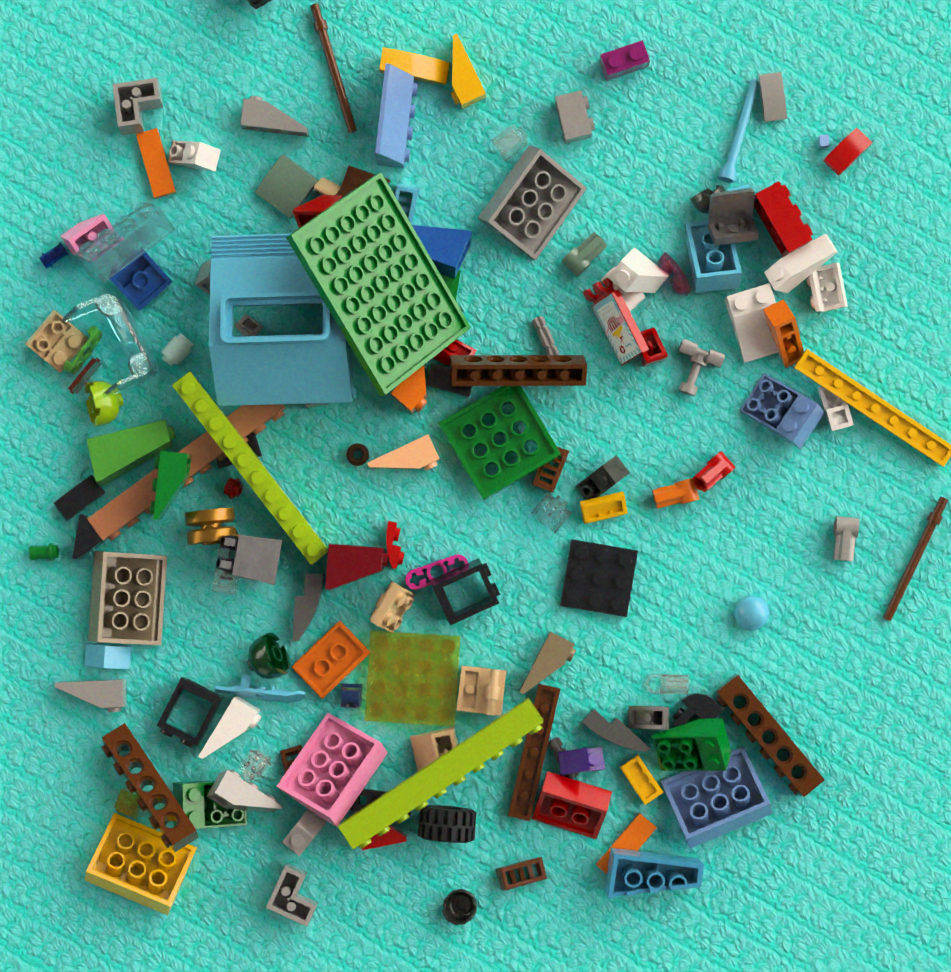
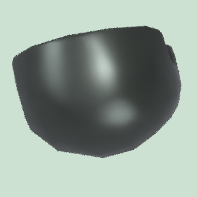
[690,185,726,213]
[442,889,477,925]

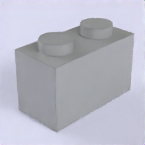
[555,90,595,144]

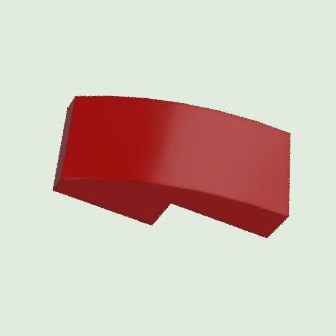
[823,127,873,176]
[386,521,405,569]

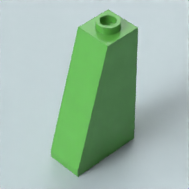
[87,420,176,486]

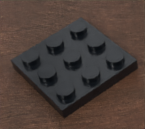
[560,539,638,617]

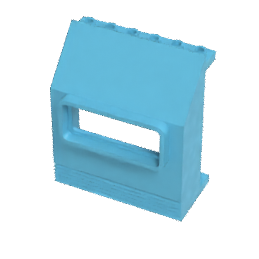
[209,233,356,406]

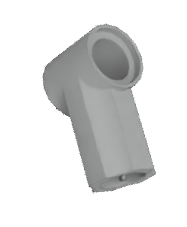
[833,516,859,561]

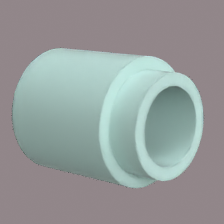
[161,333,194,367]

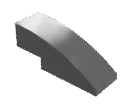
[293,574,324,641]
[581,708,650,752]

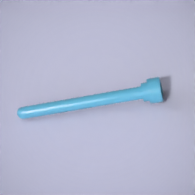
[718,79,759,183]

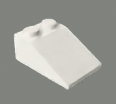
[724,283,779,363]
[198,696,262,759]

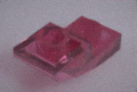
[658,252,692,296]

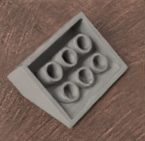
[478,146,587,260]

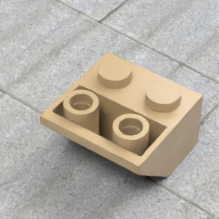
[410,727,458,771]

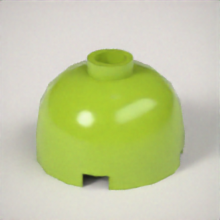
[85,381,123,427]

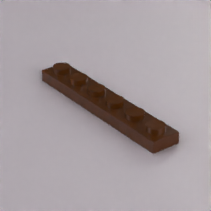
[508,684,561,821]

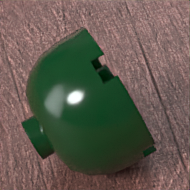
[247,633,290,679]

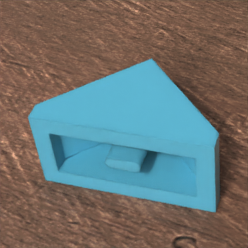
[84,643,132,669]

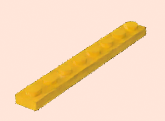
[794,349,951,467]

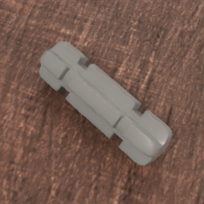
[532,316,559,355]

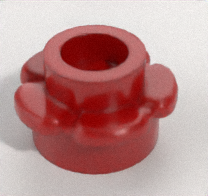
[224,478,243,499]

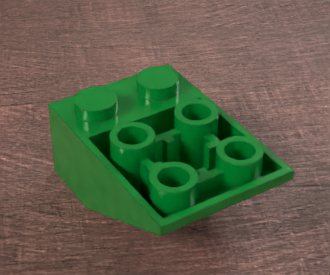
[150,451,192,520]
[651,718,732,771]
[173,780,247,829]

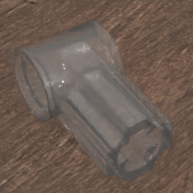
[643,674,689,695]

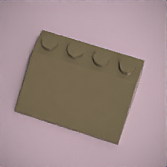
[88,551,167,645]

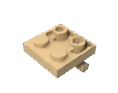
[25,310,89,373]
[369,581,415,633]
[456,665,506,716]

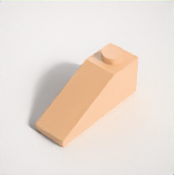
[367,435,440,471]

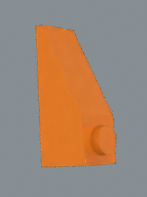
[763,299,804,368]

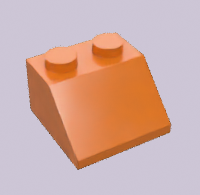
[391,365,427,414]

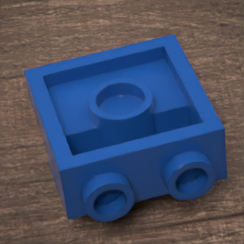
[107,246,173,312]

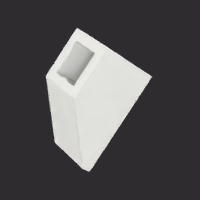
[168,141,221,171]

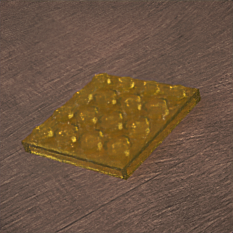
[365,630,461,727]

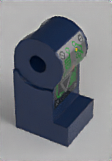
[341,683,363,708]

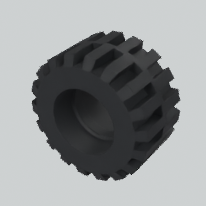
[418,805,477,843]

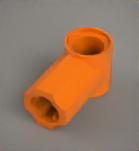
[652,478,700,509]

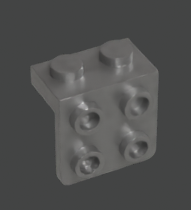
[707,188,759,246]

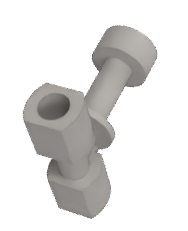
[678,339,725,396]

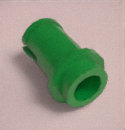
[29,543,59,561]

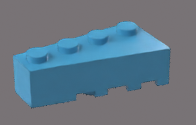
[604,848,704,898]

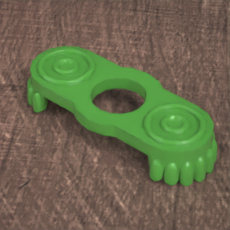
[63,325,102,374]

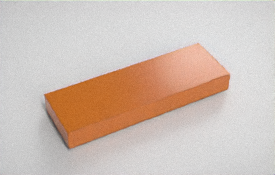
[136,128,176,199]
[596,813,657,874]

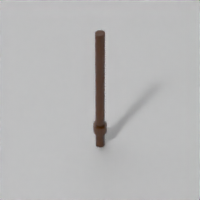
[310,3,357,133]
[883,496,948,622]

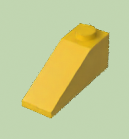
[450,34,486,109]

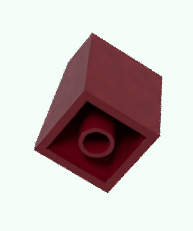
[325,544,389,590]

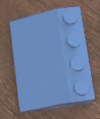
[375,63,418,168]
[661,746,773,849]

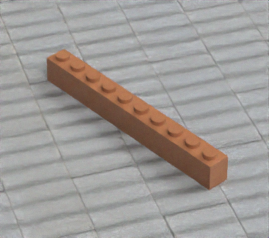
[87,404,286,541]

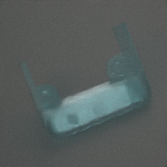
[63,294,159,398]

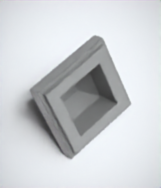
[235,314,264,336]

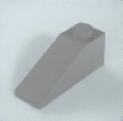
[240,96,309,137]
[55,679,127,712]
[282,809,327,856]

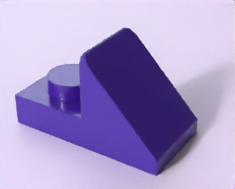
[557,747,605,775]

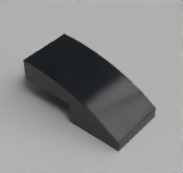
[53,475,105,521]

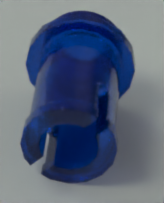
[39,242,69,269]

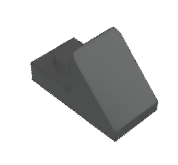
[628,706,669,730]

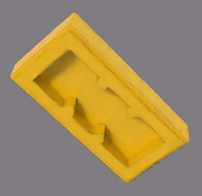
[580,491,628,524]
[620,755,664,805]

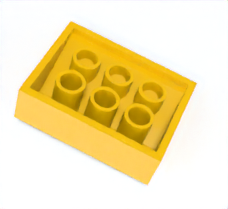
[85,813,197,916]

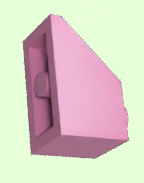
[60,214,116,258]

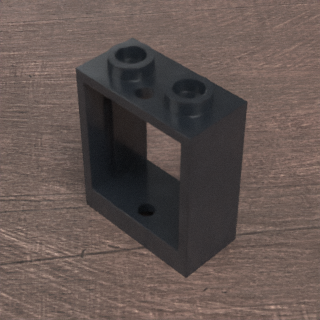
[430,558,500,625]
[157,677,224,748]

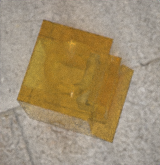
[114,787,141,819]

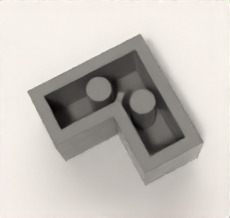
[112,78,164,135]
[266,863,318,926]

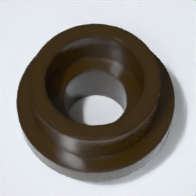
[346,443,369,466]

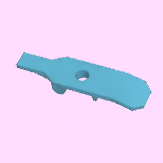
[215,675,306,703]

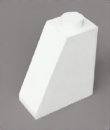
[608,247,669,293]

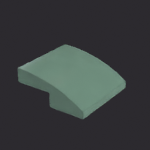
[255,154,319,218]

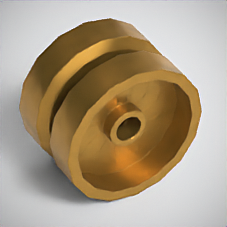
[184,508,237,545]

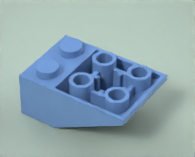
[740,373,825,449]

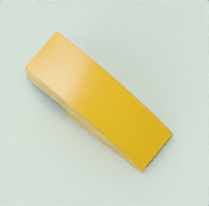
[379,47,449,85]

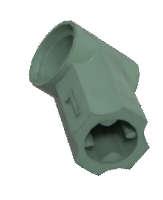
[562,232,607,277]

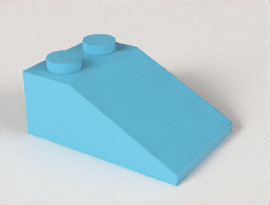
[685,220,742,293]

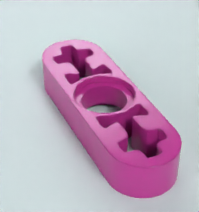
[406,554,468,590]

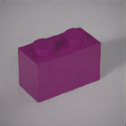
[599,40,650,81]

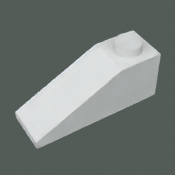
[764,234,838,293]

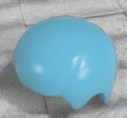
[734,596,770,631]

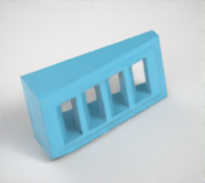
[395,184,419,224]

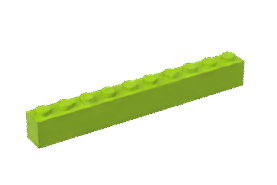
[172,370,328,565]
[338,698,544,849]

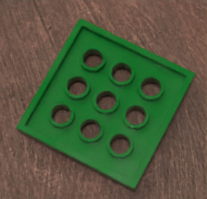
[439,386,562,500]

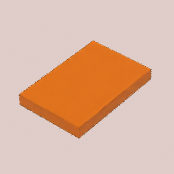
[291,620,371,699]

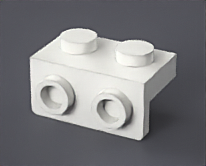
[806,263,848,312]

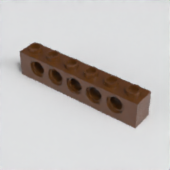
[449,355,587,386]
[715,674,825,797]
[101,723,198,852]

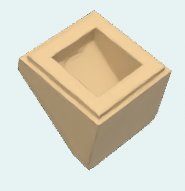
[314,178,341,196]

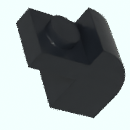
[671,693,723,727]

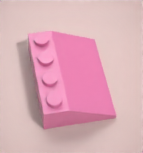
[277,713,388,827]

